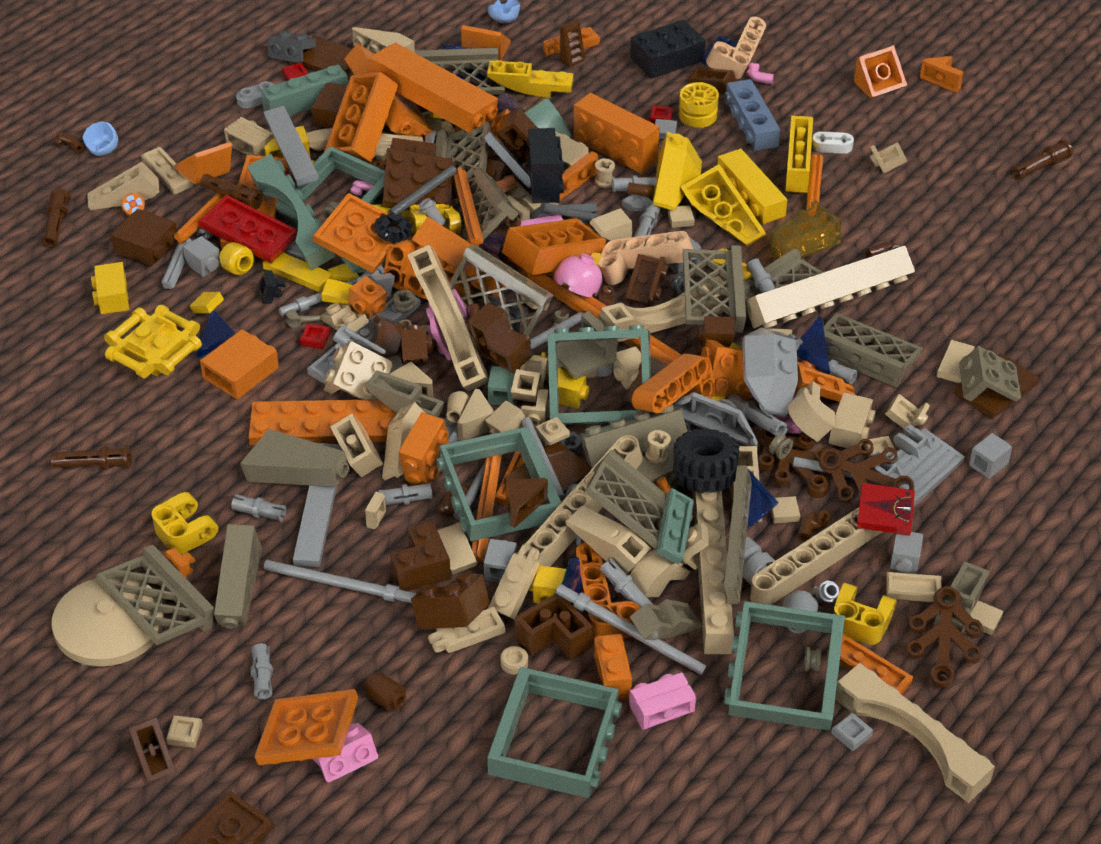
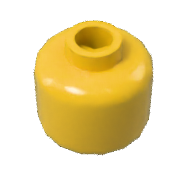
[219,242,254,275]

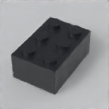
[630,19,706,79]
[528,128,564,204]

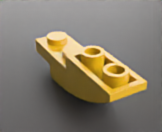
[487,60,574,98]

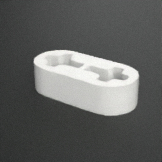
[812,132,854,153]

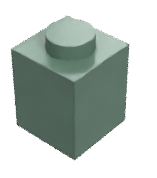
[488,366,515,405]

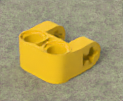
[409,204,461,235]
[151,492,219,554]
[833,582,897,645]

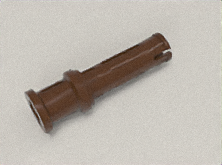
[1011,139,1073,180]
[200,174,263,209]
[42,189,71,248]
[51,445,132,469]

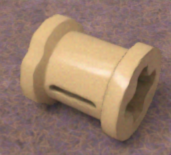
[595,159,615,188]
[645,430,671,465]

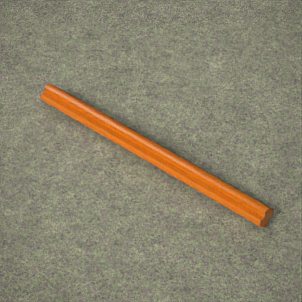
[479,238,681,361]

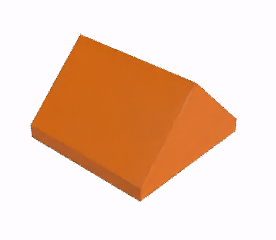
[461,25,511,60]
[854,46,907,98]
[174,142,232,184]

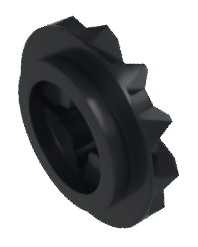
[375,211,412,243]

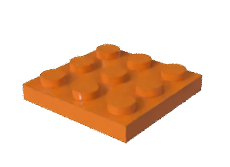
[312,193,398,274]
[255,689,358,765]

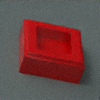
[282,63,309,81]
[649,105,673,124]
[300,324,331,350]

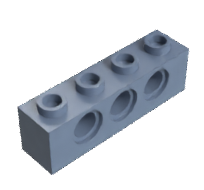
[724,79,780,151]

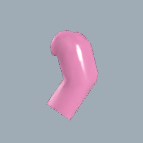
[747,63,774,85]
[350,180,373,196]

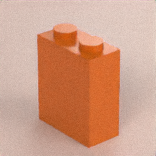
[200,329,279,400]

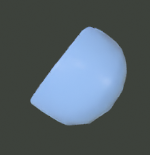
[488,0,521,23]
[83,121,118,156]

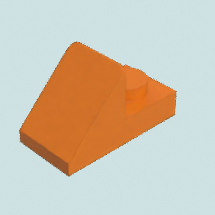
[920,56,964,93]

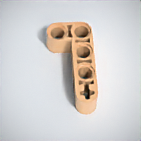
[706,16,766,79]
[598,231,694,285]

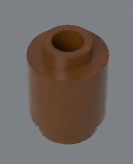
[364,673,406,711]

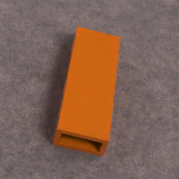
[366,42,498,133]
[344,43,433,142]

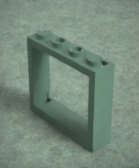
[275,146,384,227]
[548,325,652,425]
[436,426,561,542]
[724,601,845,731]
[487,667,622,798]

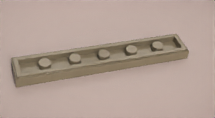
[724,465,752,605]

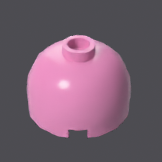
[553,254,602,297]

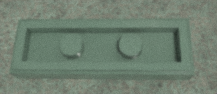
[655,488,694,564]

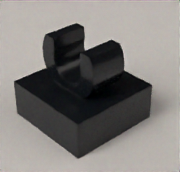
[258,270,286,304]

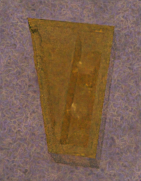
[770,200,841,260]

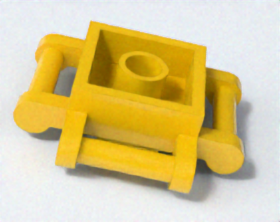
[104,304,202,378]

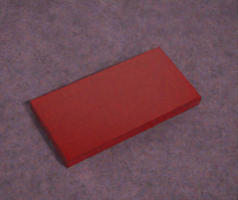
[198,195,298,263]

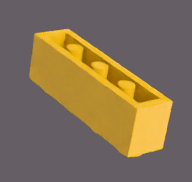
[785,116,813,193]
[718,149,787,225]

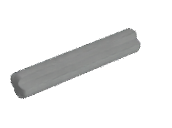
[161,238,192,290]

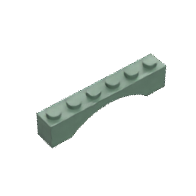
[247,153,336,270]

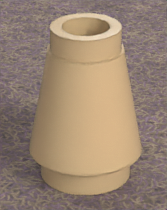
[447,391,470,423]

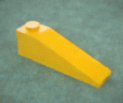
[653,132,702,211]
[681,164,766,246]

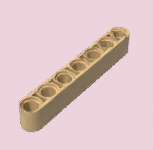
[518,435,643,576]
[750,508,882,605]

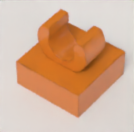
[165,548,195,578]

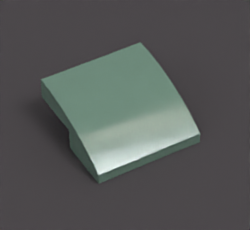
[524,98,572,138]

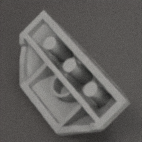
[742,327,798,418]
[673,392,758,446]

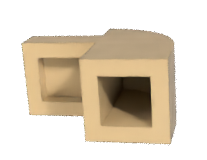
[511,356,548,403]
[788,381,835,442]
[630,549,690,597]

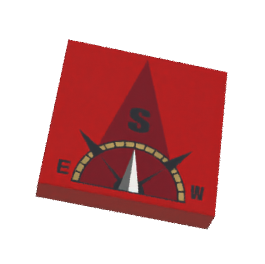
[857,483,915,536]

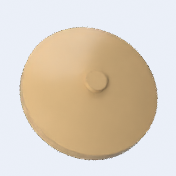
[52,577,164,666]

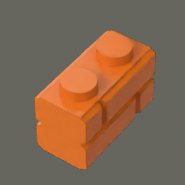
[594,634,632,700]

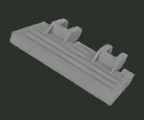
[866,425,965,508]

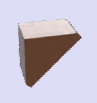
[371,315,405,358]
[506,478,548,528]
[128,717,176,783]

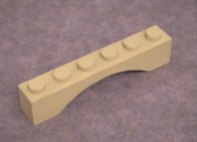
[407,245,489,392]
[598,277,727,342]
[835,663,995,803]

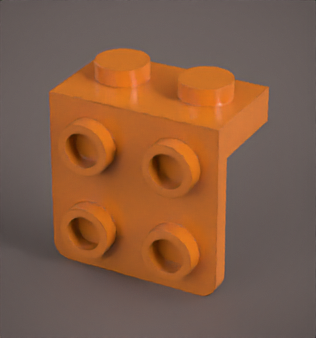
[701,339,753,400]

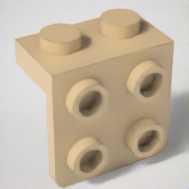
[324,341,392,400]

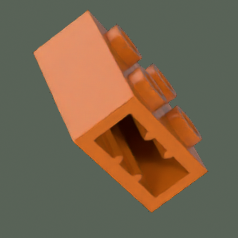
[398,412,449,485]

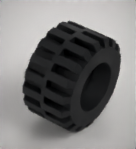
[673,428,739,493]

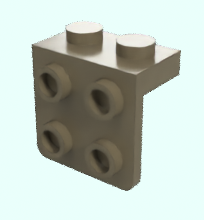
[557,311,618,378]
[959,346,1021,402]

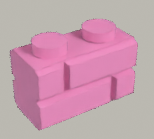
[629,673,696,730]

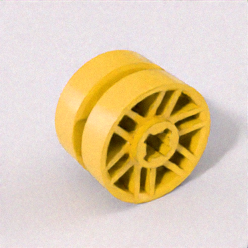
[678,82,719,128]

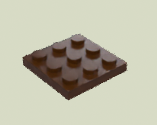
[382,148,453,211]

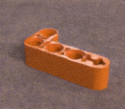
[384,239,474,303]
[632,354,715,413]
[576,542,640,639]

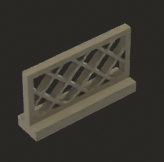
[415,48,505,95]
[435,122,491,193]
[451,166,519,245]
[449,244,554,337]
[682,245,746,333]
[744,248,824,329]
[809,313,923,388]
[584,450,693,549]
[96,545,214,645]

